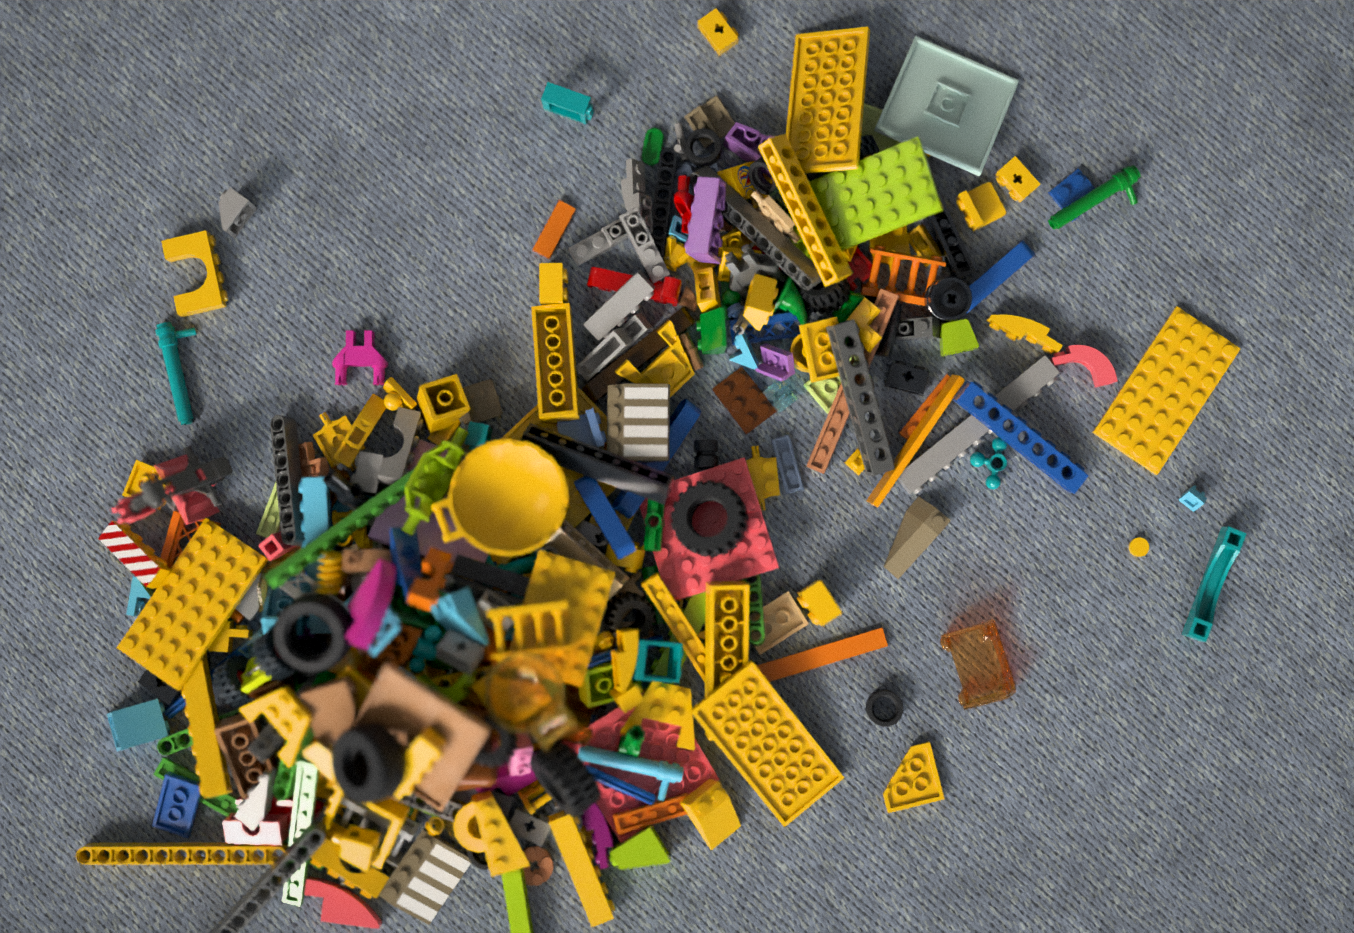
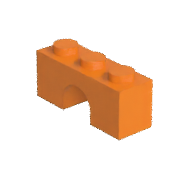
[407,547,454,612]

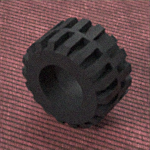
[798,278,851,314]
[603,591,656,640]
[473,715,519,767]

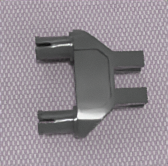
[725,244,786,301]

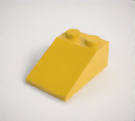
[680,779,741,850]

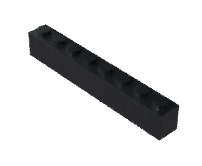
[522,423,675,505]

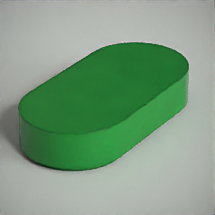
[642,128,664,166]

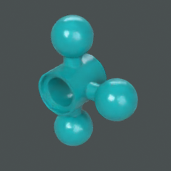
[970,437,1008,490]
[409,626,441,673]

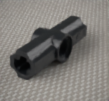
[323,469,370,510]

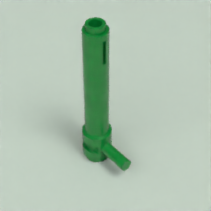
[1048,165,1141,229]

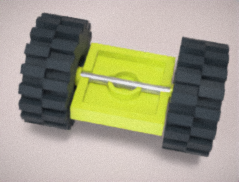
[213,628,298,708]

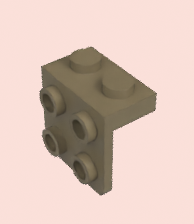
[459,379,502,426]

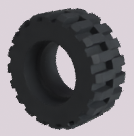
[671,480,748,557]
[530,739,601,817]

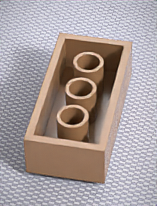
[214,713,279,799]

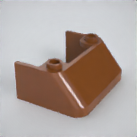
[455,705,499,791]

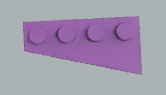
[723,122,774,179]
[685,177,726,264]

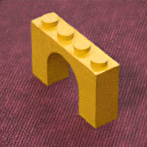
[161,230,228,317]

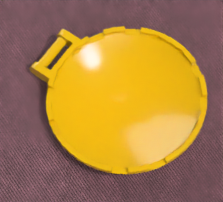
[431,439,568,556]

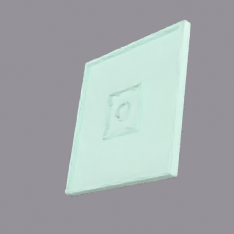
[874,36,1019,176]

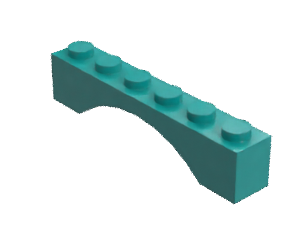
[1182,526,1247,642]

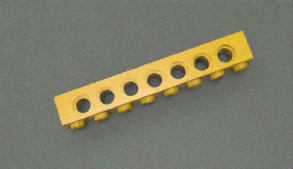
[758,134,853,287]

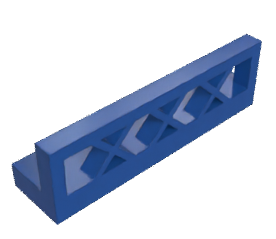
[729,313,801,346]

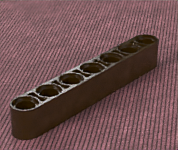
[582,307,696,404]

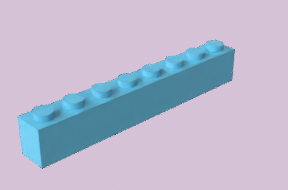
[299,476,335,634]

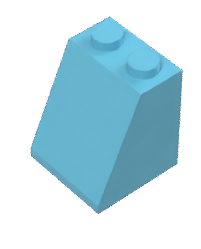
[107,699,170,751]

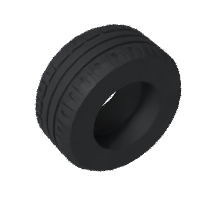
[331,723,406,804]

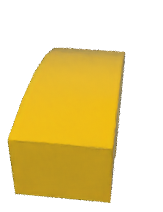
[611,628,638,692]

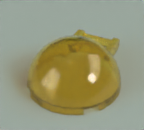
[484,652,578,750]

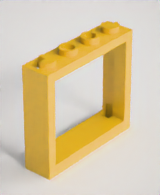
[319,784,410,869]

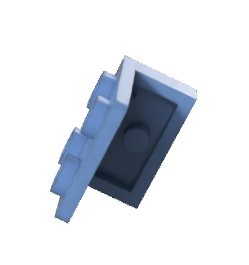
[557,408,607,449]

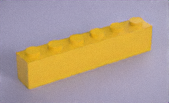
[549,810,616,927]

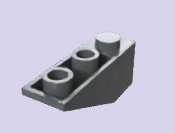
[895,317,940,340]

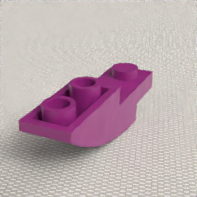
[581,802,615,869]

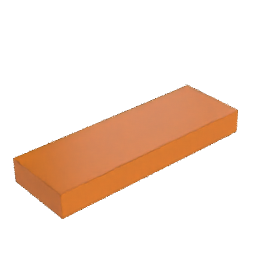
[532,200,576,259]

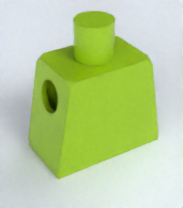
[940,319,979,357]

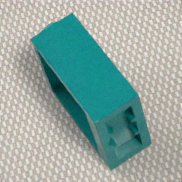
[541,82,594,124]
[631,639,684,683]

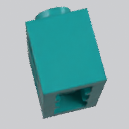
[465,421,492,451]

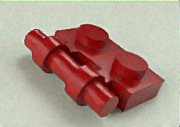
[847,247,872,291]

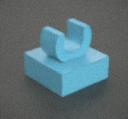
[1179,485,1207,512]

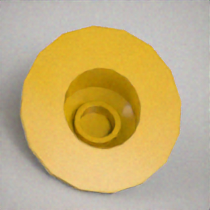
[453,800,506,852]

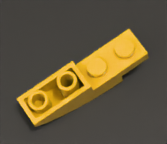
[986,314,1063,354]
[333,394,386,468]

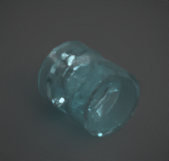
[762,380,798,413]

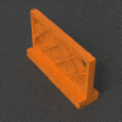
[160,511,221,569]

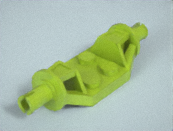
[401,427,469,536]

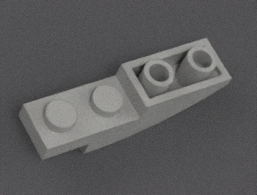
[621,158,653,234]
[619,207,670,284]
[568,219,629,266]

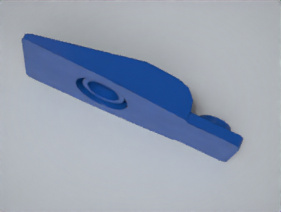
[390,527,422,605]

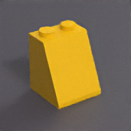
[416,374,470,434]

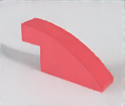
[304,876,382,929]

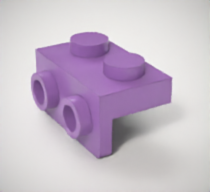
[755,343,795,381]

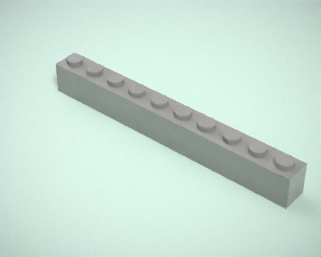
[897,355,1060,494]

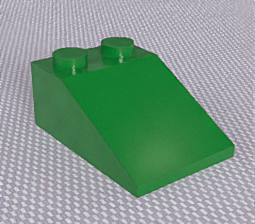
[696,307,726,355]

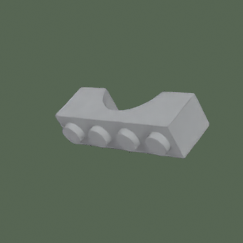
[378,407,424,485]

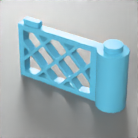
[345,580,401,656]

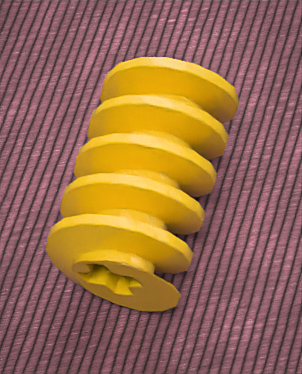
[315,551,343,594]

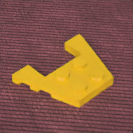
[615,320,695,397]
[620,681,695,751]
[239,686,313,768]

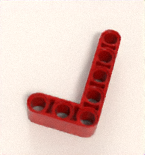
[586,267,682,306]

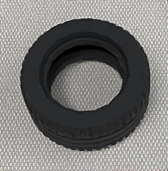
[273,593,354,673]

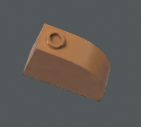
[343,550,392,577]
[300,675,359,747]

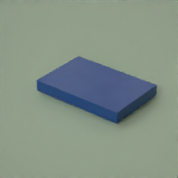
[152,771,201,839]

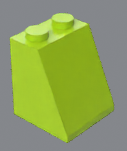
[609,825,671,870]

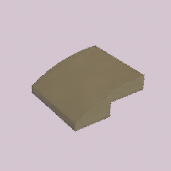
[684,95,735,148]

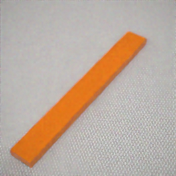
[756,627,888,682]

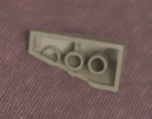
[883,496,951,579]

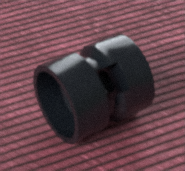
[694,440,719,468]

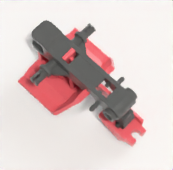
[112,445,233,525]

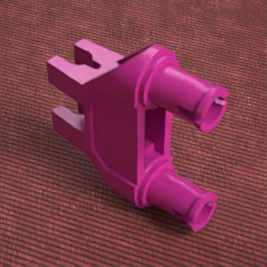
[332,330,388,385]

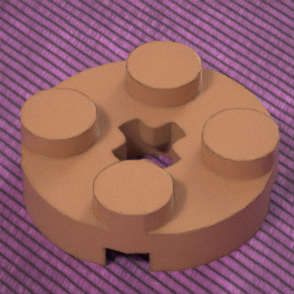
[523,846,554,886]

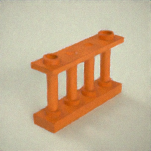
[860,245,946,306]

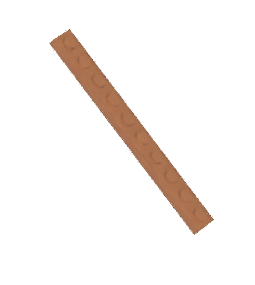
[806,289,899,474]

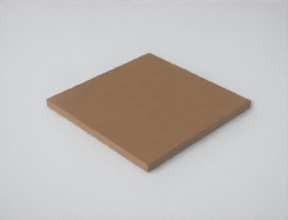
[353,661,491,812]

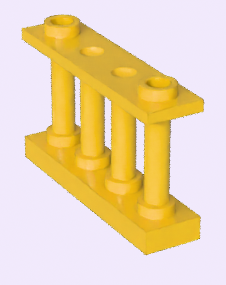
[487,601,573,662]

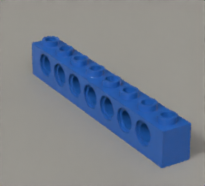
[952,381,1089,494]

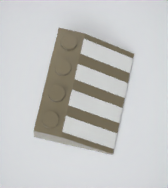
[607,384,670,463]
[379,828,471,925]

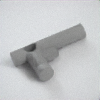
[674,123,689,161]

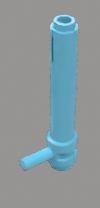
[578,745,684,801]

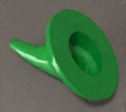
[772,274,807,325]

